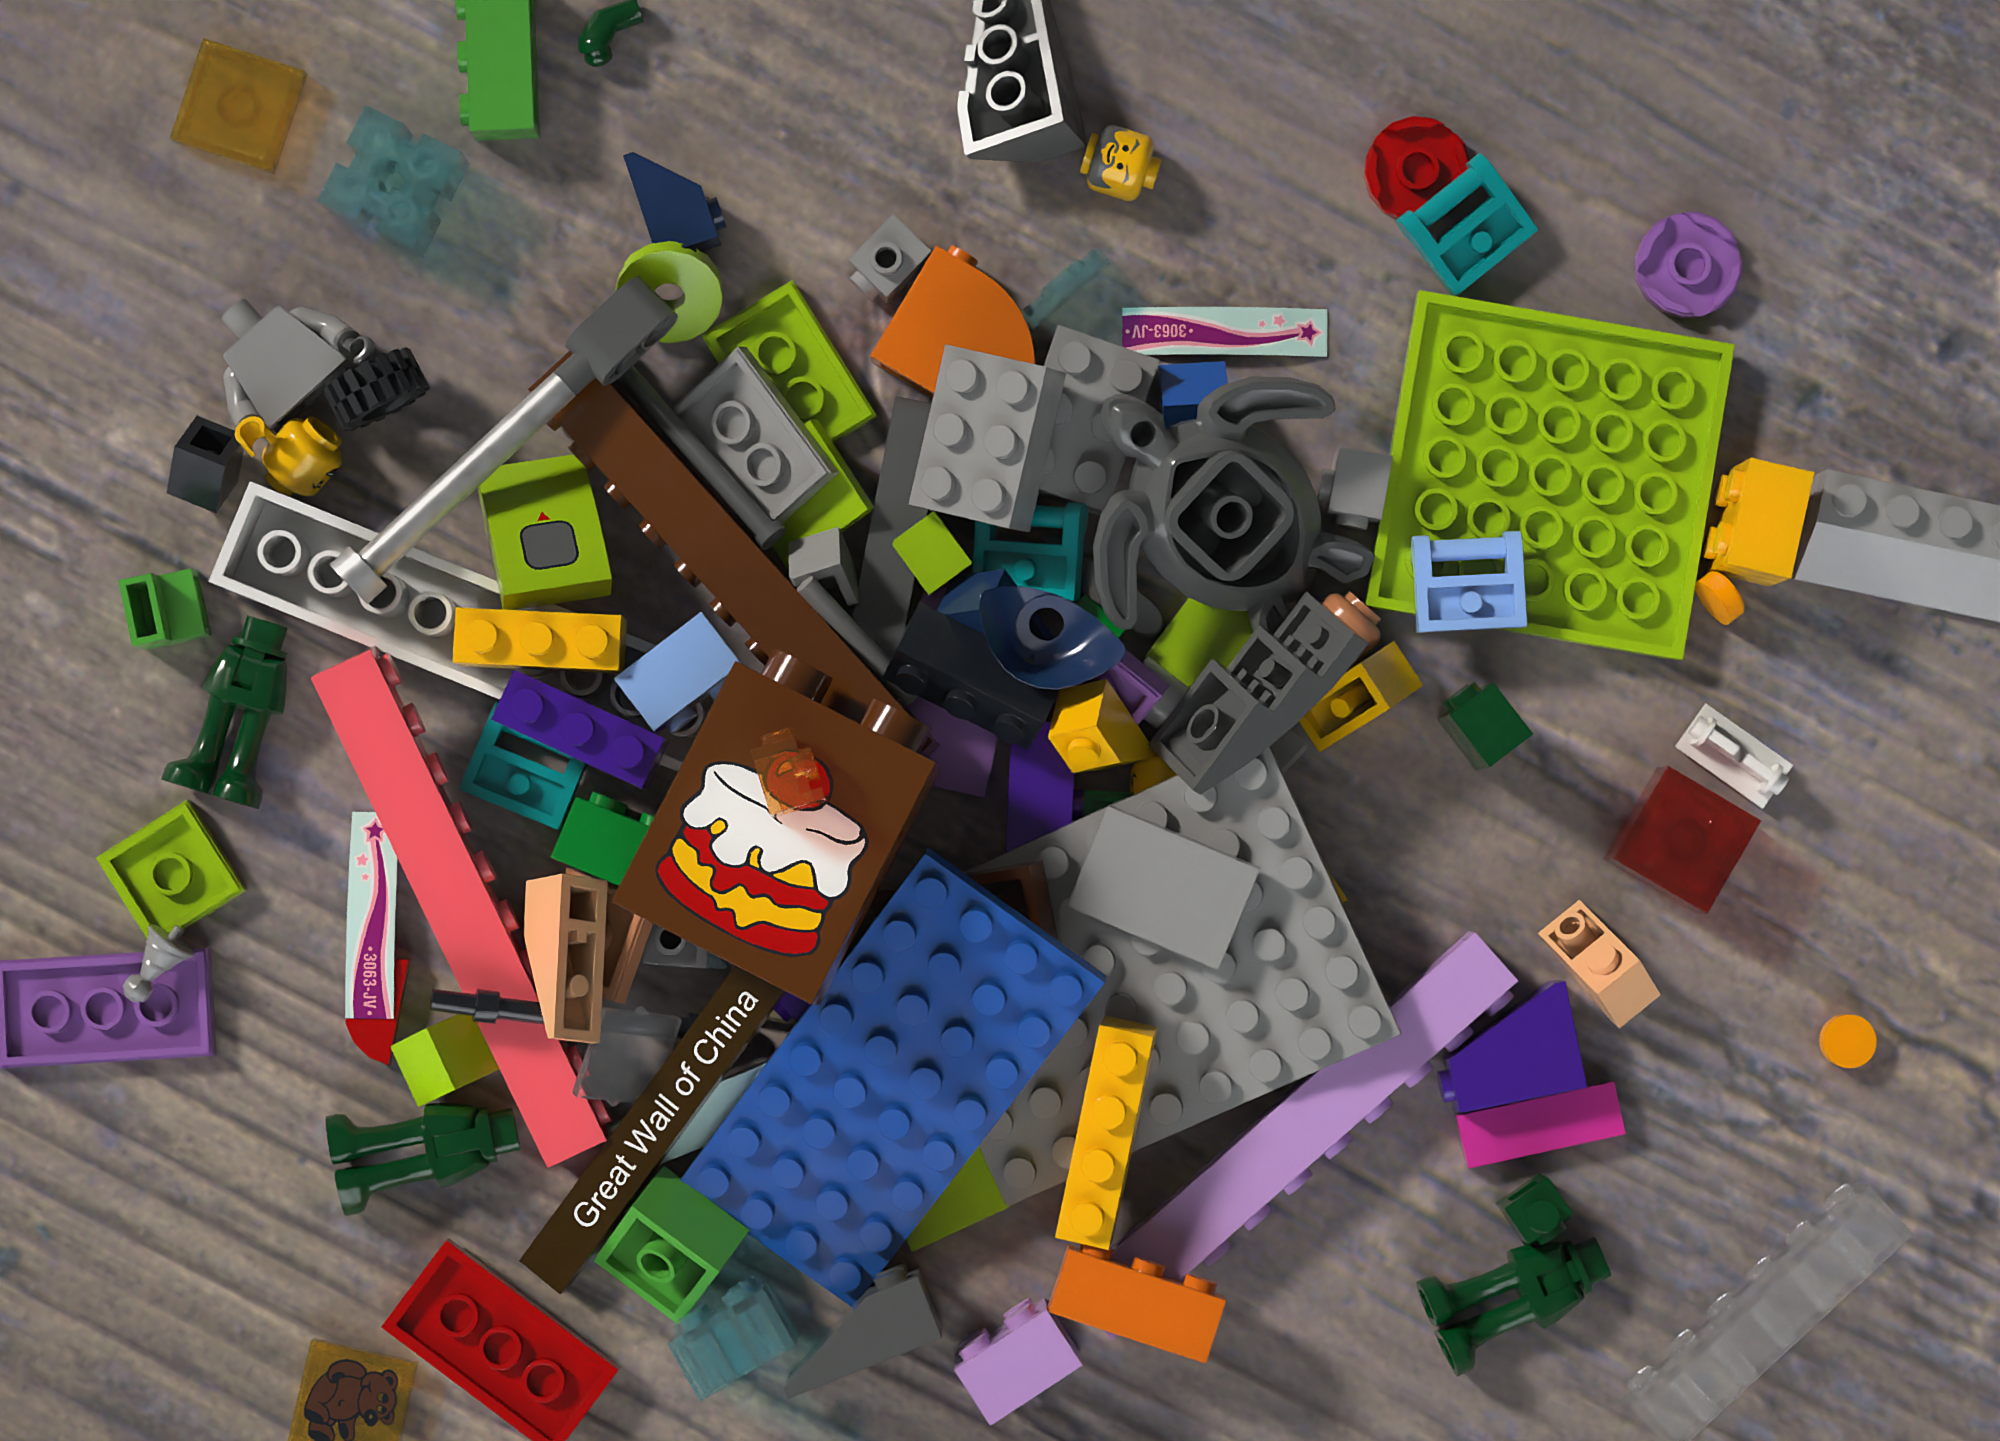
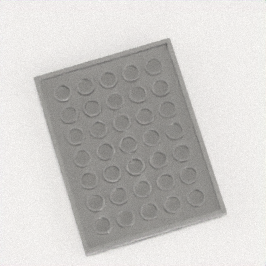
[872,746,1401,1206]

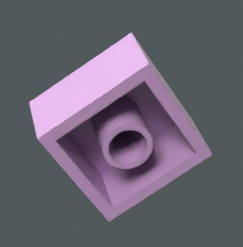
[954,1297,1082,1426]

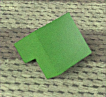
[118,568,212,650]

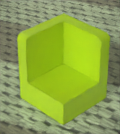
[892,511,973,595]

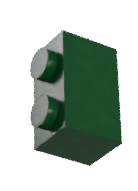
[1437,681,1533,770]

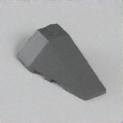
[957,0,1087,163]

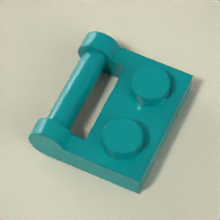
[1395,153,1539,296]
[972,502,1088,601]
[459,701,588,830]

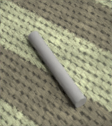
[797,576,918,706]

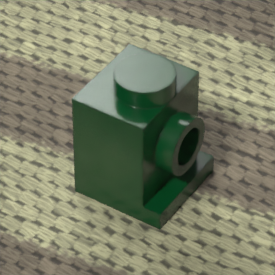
[1495,1173,1573,1245]

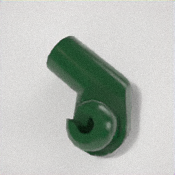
[578,0,644,67]

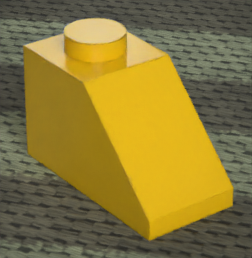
[1299,641,1424,753]
[1048,679,1154,773]

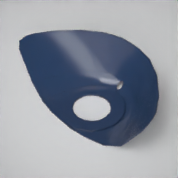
[979,586,1126,689]

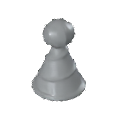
[123,924,194,1003]

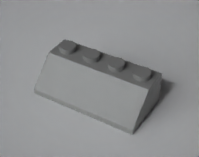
[1792,469,2000,623]

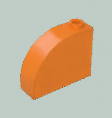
[870,245,1035,399]

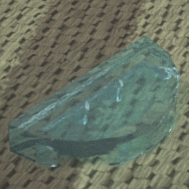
[1021,248,1111,332]

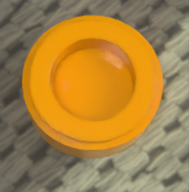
[1695,571,1745,625]
[1819,1014,1877,1068]

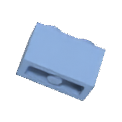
[614,612,742,734]

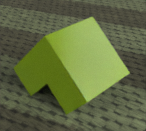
[390,1014,499,1107]

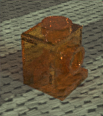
[750,727,828,818]

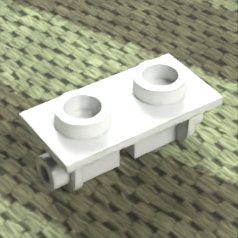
[1675,703,1793,809]

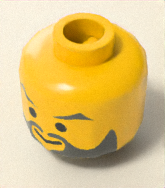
[1080,125,1162,201]

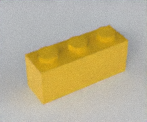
[453,607,627,674]

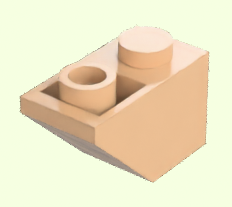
[1538,900,1661,1029]

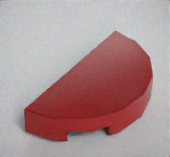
[345,959,411,1065]

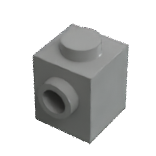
[848,214,932,304]
[1317,447,1393,531]

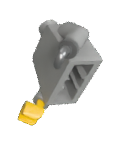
[221,299,375,457]

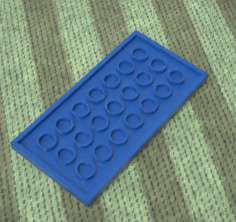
[680,848,1107,1307]

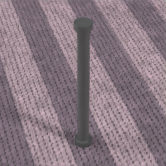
[617,365,786,550]

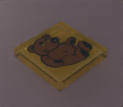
[288,1338,419,1441]

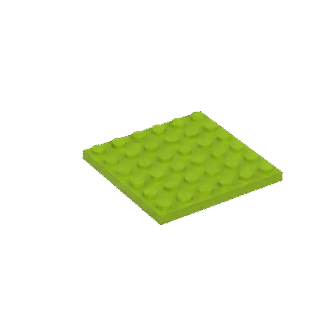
[1364,290,1735,661]

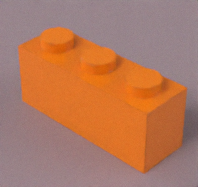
[1048,1244,1226,1364]

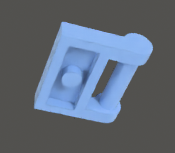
[1411,531,1527,633]

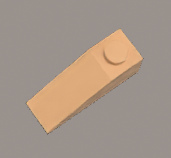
[523,874,608,1044]

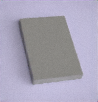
[671,347,839,538]
[1066,804,1261,970]

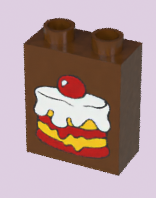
[611,649,940,1005]

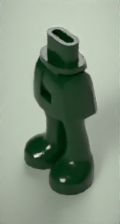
[161,615,288,809]
[325,1103,521,1216]
[1416,1237,1611,1376]

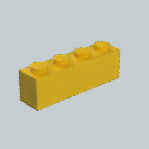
[1055,1015,1158,1250]

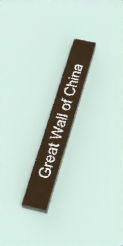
[519,966,787,1294]

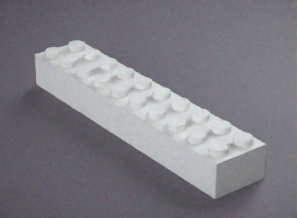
[208,481,715,771]

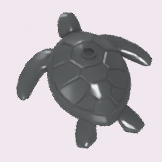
[1093,376,1374,634]

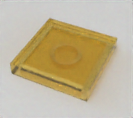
[170,38,308,174]

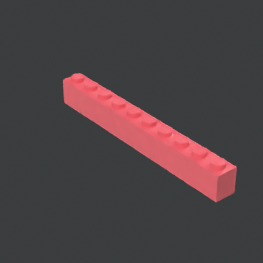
[310,646,613,1168]

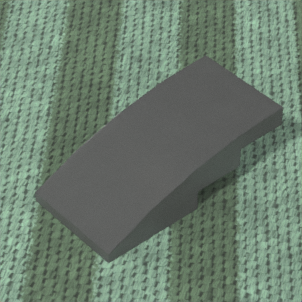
[1148,592,1369,795]

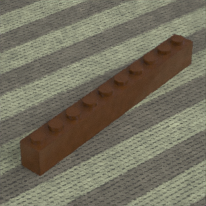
[528,351,941,758]

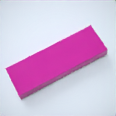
[1455,1081,1626,1169]

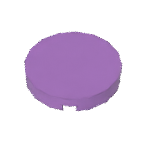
[1634,212,1743,319]

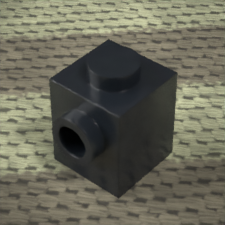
[167,415,244,513]

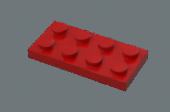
[381,1238,621,1441]

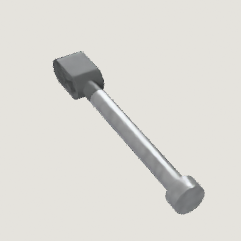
[330,276,678,605]

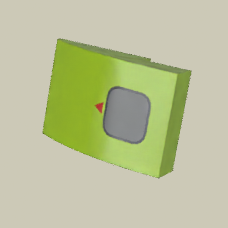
[478,454,612,610]

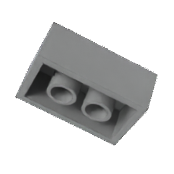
[1038,325,1160,516]
[908,344,1066,532]

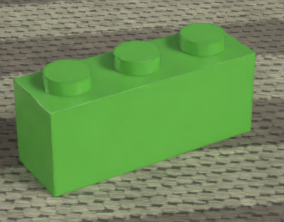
[455,0,540,141]

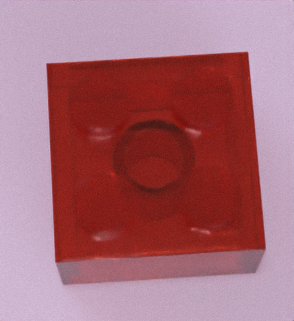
[1604,766,1761,914]

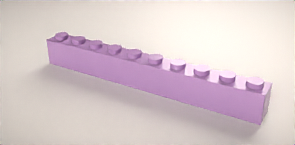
[1105,931,1518,1340]

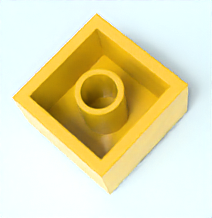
[1703,458,1815,586]

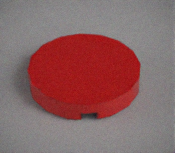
[1363,116,1470,219]

